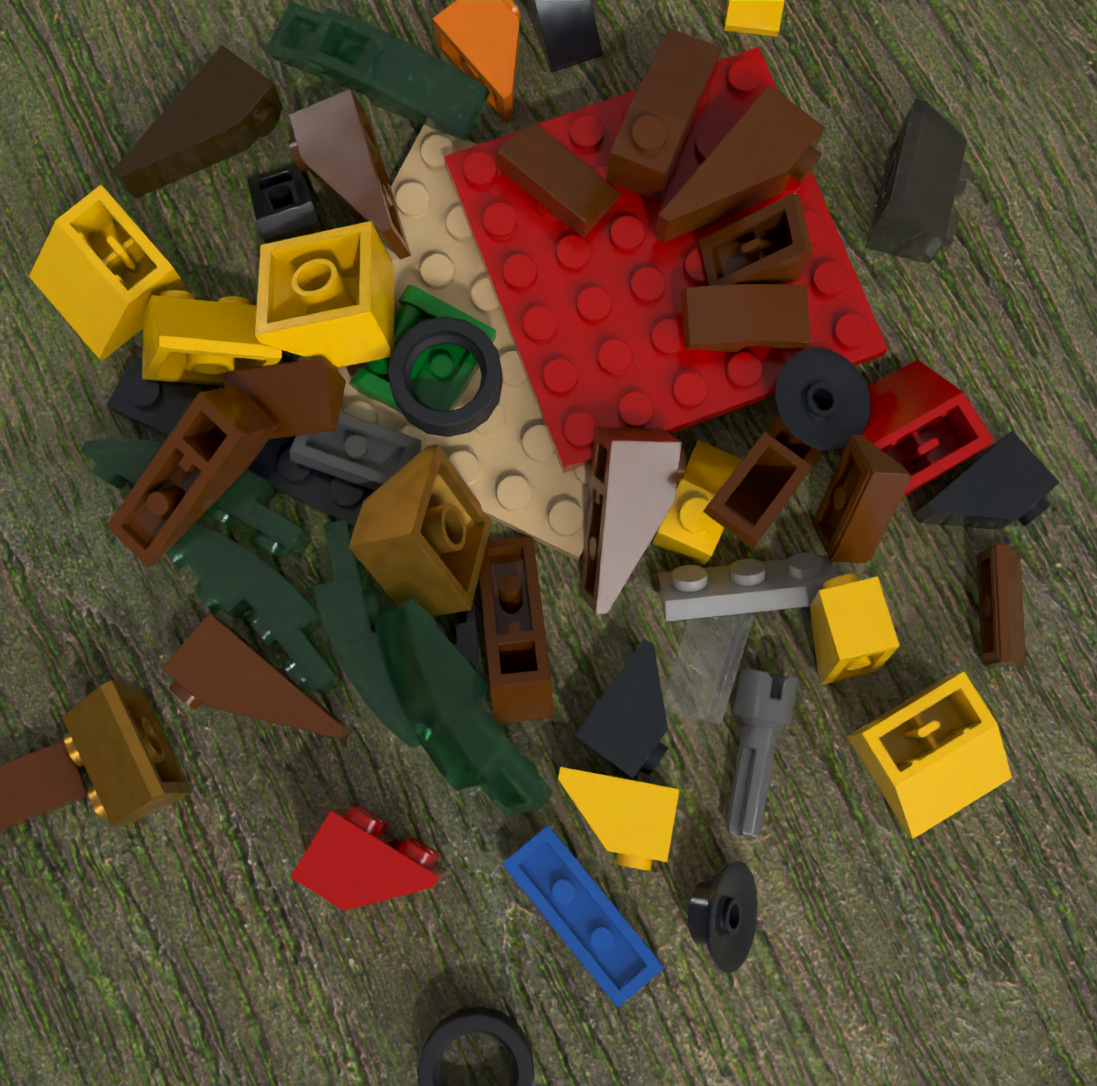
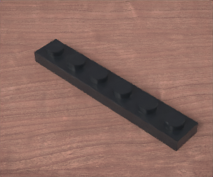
[107,356,375,529]

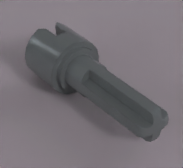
[725,668,799,837]

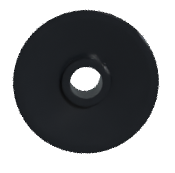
[775,348,870,450]
[688,861,758,973]

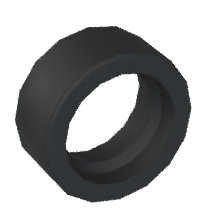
[388,316,503,437]
[417,1007,534,1086]

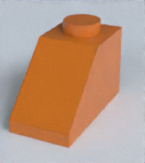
[432,0,521,123]

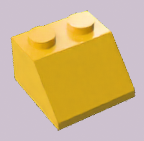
[255,221,394,368]
[142,290,282,386]

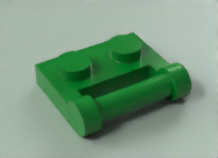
[349,285,497,414]

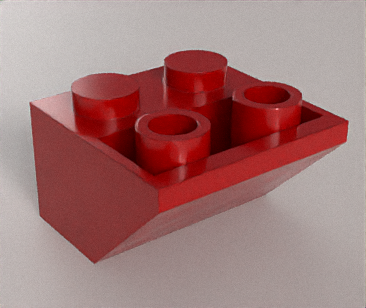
[840,359,995,499]
[290,805,446,911]

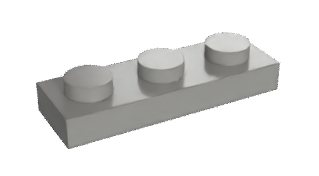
[657,553,838,621]

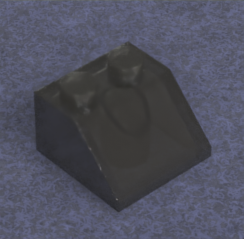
[865,99,970,264]

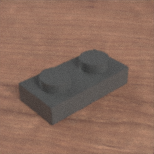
[289,412,421,491]

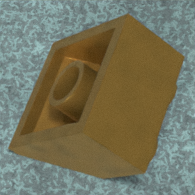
[349,444,492,621]
[62,680,192,827]

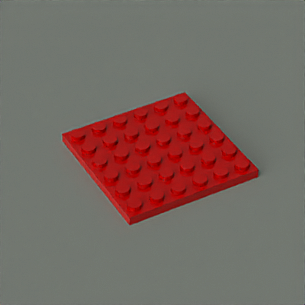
[444,47,888,473]

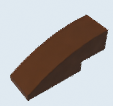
[703,415,824,549]

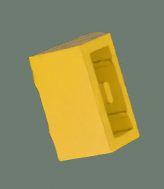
[29,185,190,361]
[847,671,1012,839]

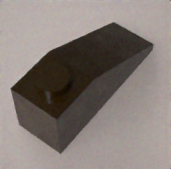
[113,45,283,198]

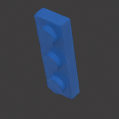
[502,825,664,1008]

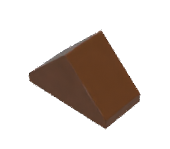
[699,193,813,286]

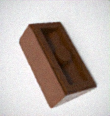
[495,123,621,238]
[224,358,346,439]
[812,434,911,563]
[977,544,1026,667]

